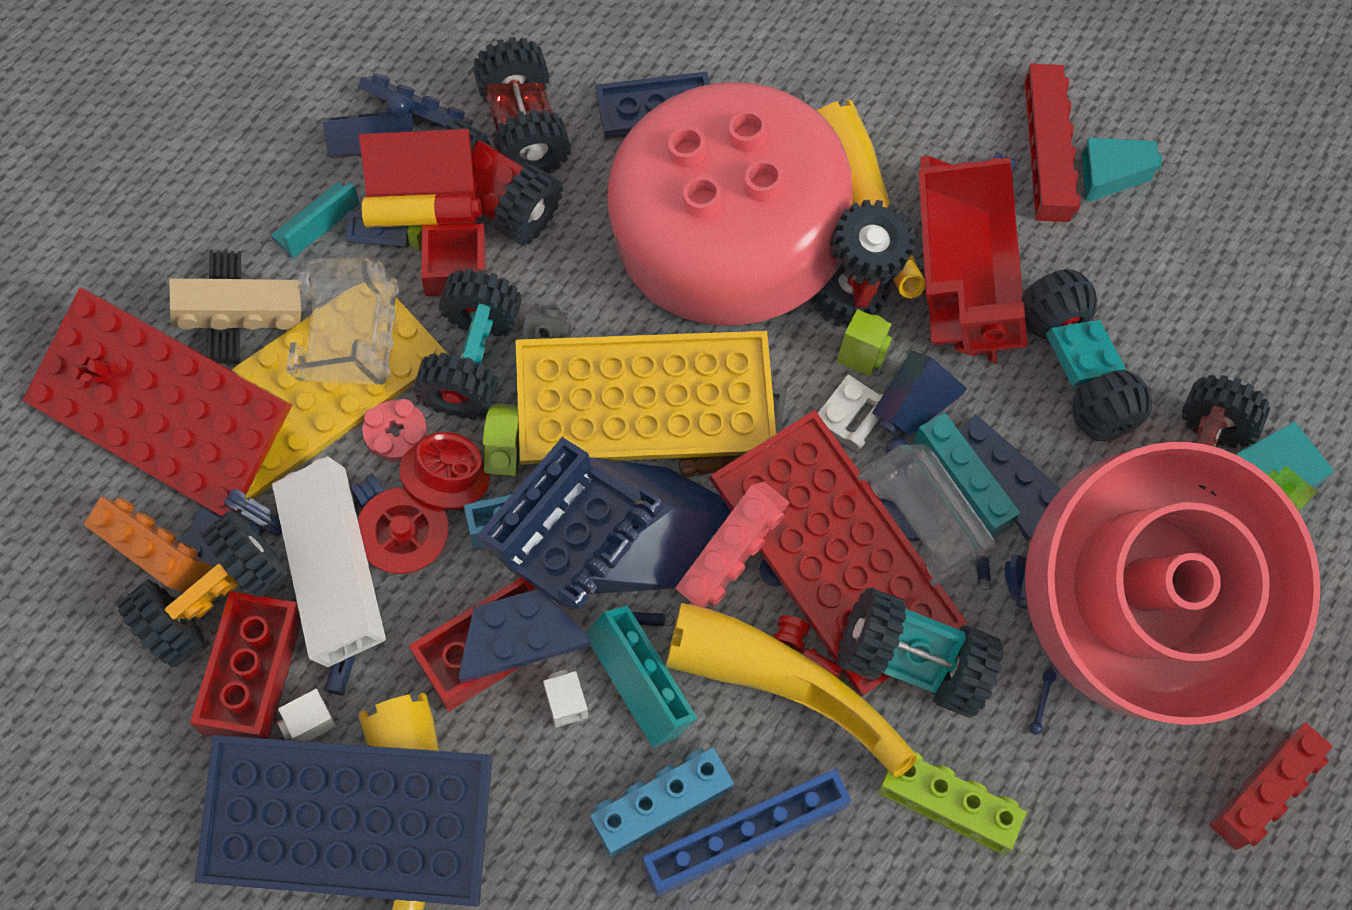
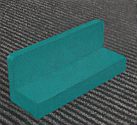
[271,181,360,258]

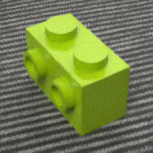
[837,309,893,377]

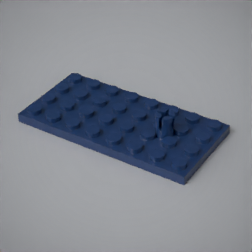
[195,735,493,906]

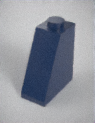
[872,350,967,436]

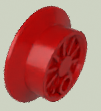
[399,432,490,510]
[357,487,449,574]

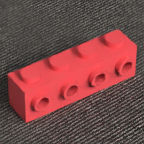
[675,482,790,608]

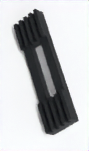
[207,250,241,364]

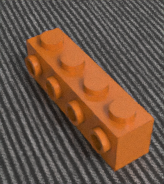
[83,496,212,592]

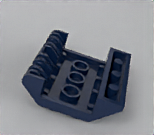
[477,437,664,610]

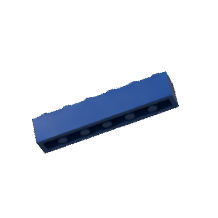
[642,768,852,898]

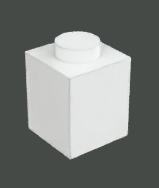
[543,670,588,728]
[277,688,337,742]

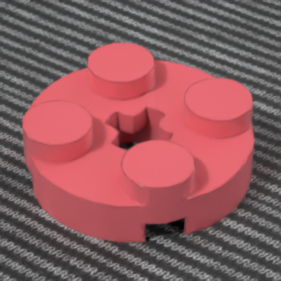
[362,399,427,462]

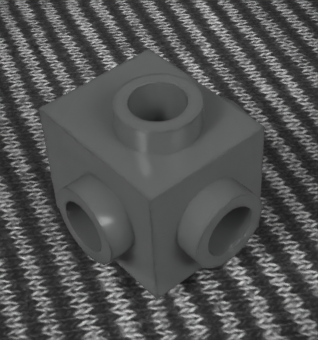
[522,305,571,340]

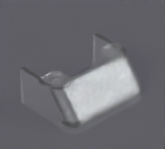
[857,444,998,587]

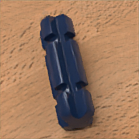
[224,489,282,536]

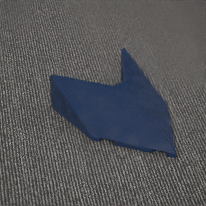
[589,457,731,594]

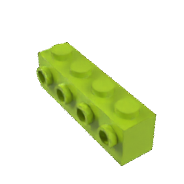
[877,751,1027,856]

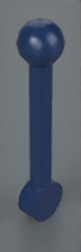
[1029,670,1057,735]

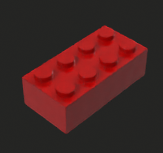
[409,578,536,712]
[190,591,301,739]

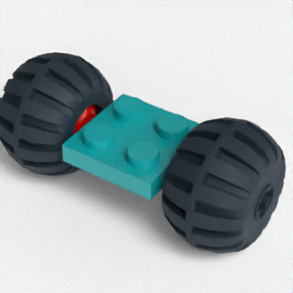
[1021,269,1152,441]

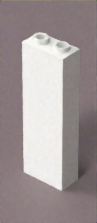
[272,456,386,667]

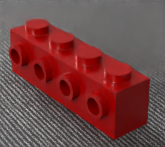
[1209,722,1333,850]

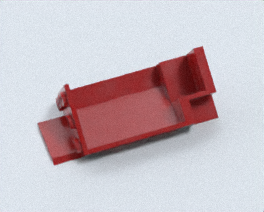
[919,156,1028,364]

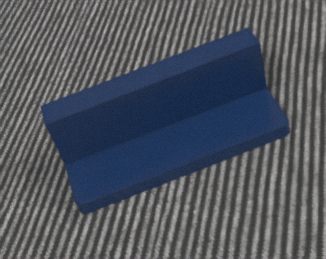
[323,111,414,157]

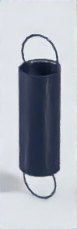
[975,539,991,590]
[632,612,675,626]

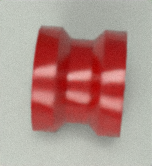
[773,615,810,653]

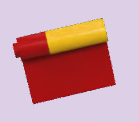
[359,129,482,228]

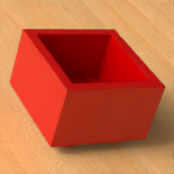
[421,223,486,296]

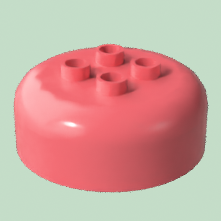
[607,82,853,325]
[1025,442,1320,725]

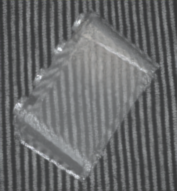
[286,250,399,385]

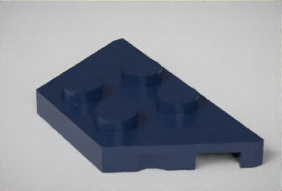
[459,589,590,684]

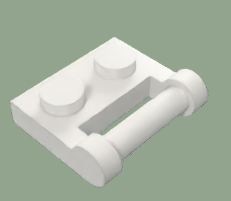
[818,375,883,452]

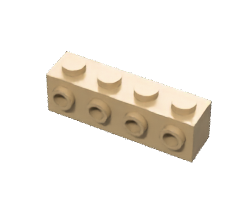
[169,278,301,330]

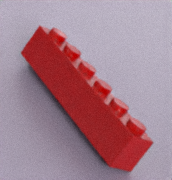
[1024,63,1081,222]

